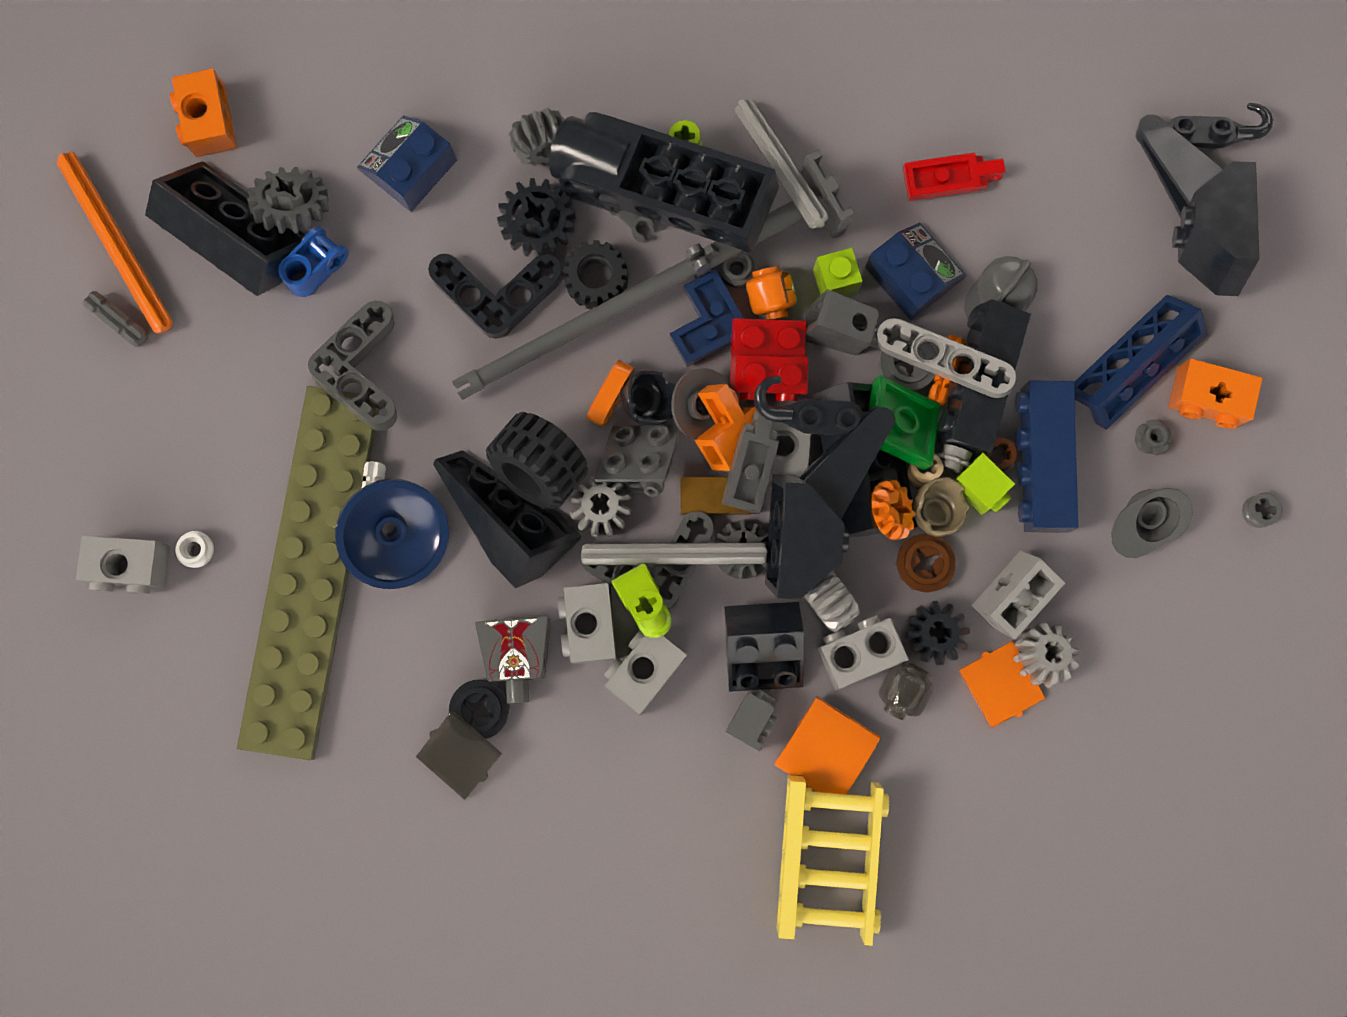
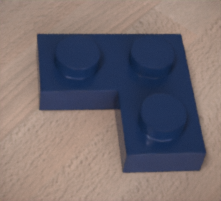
[670,269,744,367]

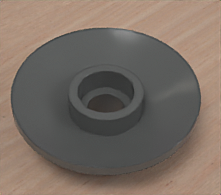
[671,368,730,440]

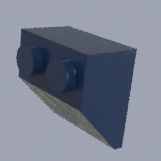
[357,116,457,212]
[865,222,966,321]

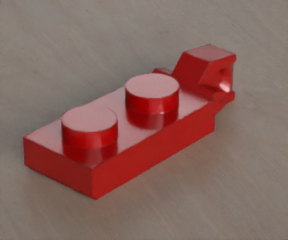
[903,152,1006,202]

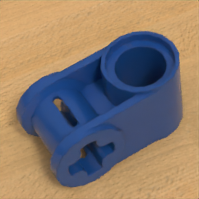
[278,226,349,297]

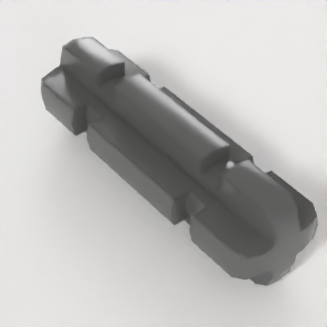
[83,291,148,347]

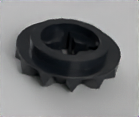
[449,680,510,740]

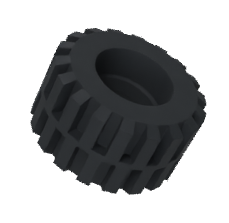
[486,412,588,510]

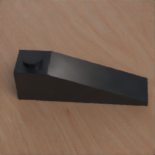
[433,450,581,589]

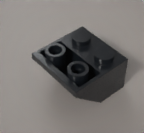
[724,602,804,692]

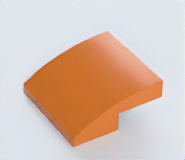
[774,696,881,794]

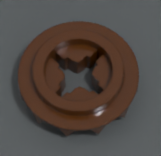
[895,533,956,593]

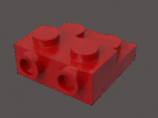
[730,318,808,401]

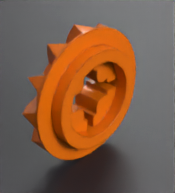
[872,480,916,540]

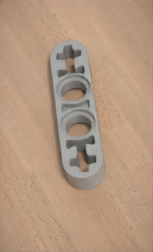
[877,318,1016,398]

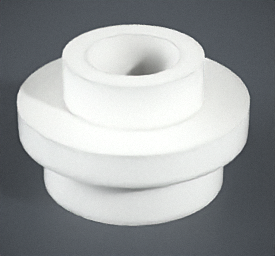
[175,531,214,568]

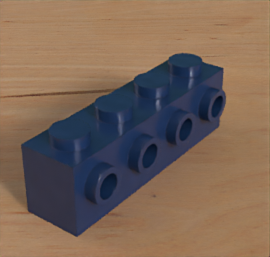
[1015,380,1079,533]

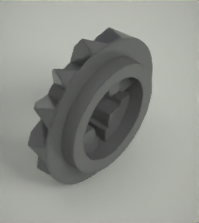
[879,335,937,391]
[714,520,768,579]

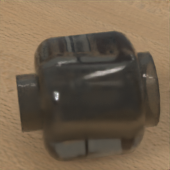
[878,661,935,720]

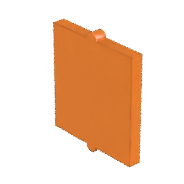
[958,641,1045,728]

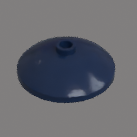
[335,479,449,589]

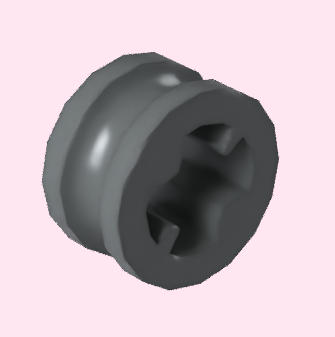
[1242,493,1282,528]

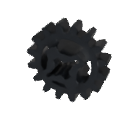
[497,178,576,257]

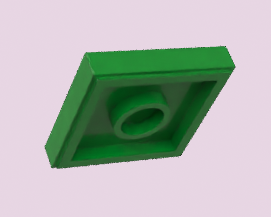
[868,375,940,470]

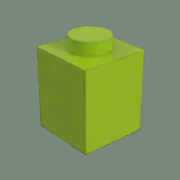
[813,247,863,297]
[955,453,1015,515]

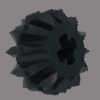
[904,601,970,665]

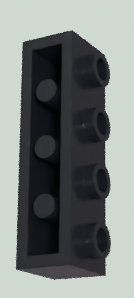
[937,299,1031,456]

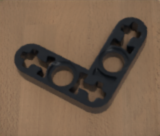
[428,253,563,339]

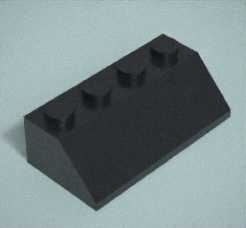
[145,161,306,296]
[813,382,917,537]

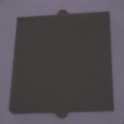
[416,711,502,800]

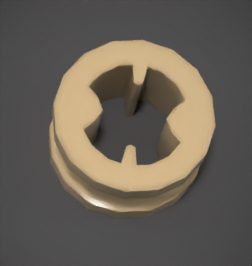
[907,454,944,488]

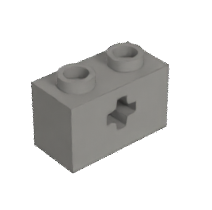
[971,551,1065,639]

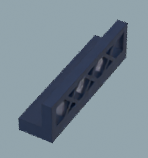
[1074,295,1208,430]

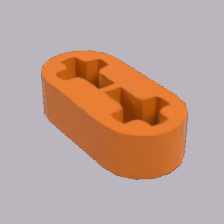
[586,360,636,428]

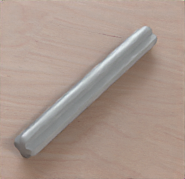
[735,99,828,229]
[581,543,767,565]

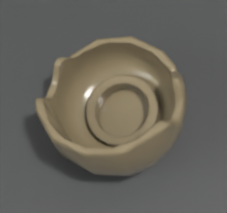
[912,477,969,537]

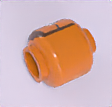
[746,265,797,320]

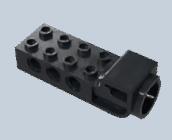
[549,112,779,253]

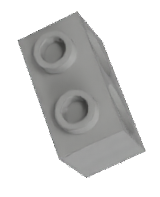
[817,615,909,690]

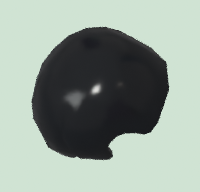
[621,370,676,425]

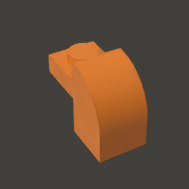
[695,384,756,471]

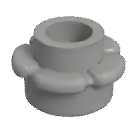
[937,444,972,473]

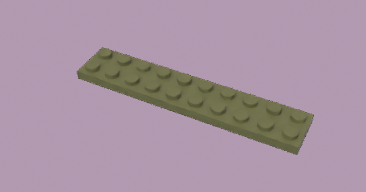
[236,386,379,761]

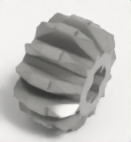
[570,476,632,538]
[804,571,860,632]
[1013,623,1080,688]

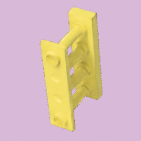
[776,775,889,946]

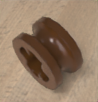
[985,437,1017,471]

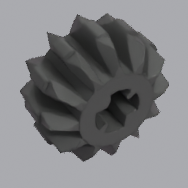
[509,108,565,166]

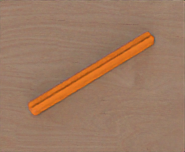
[57,152,173,334]

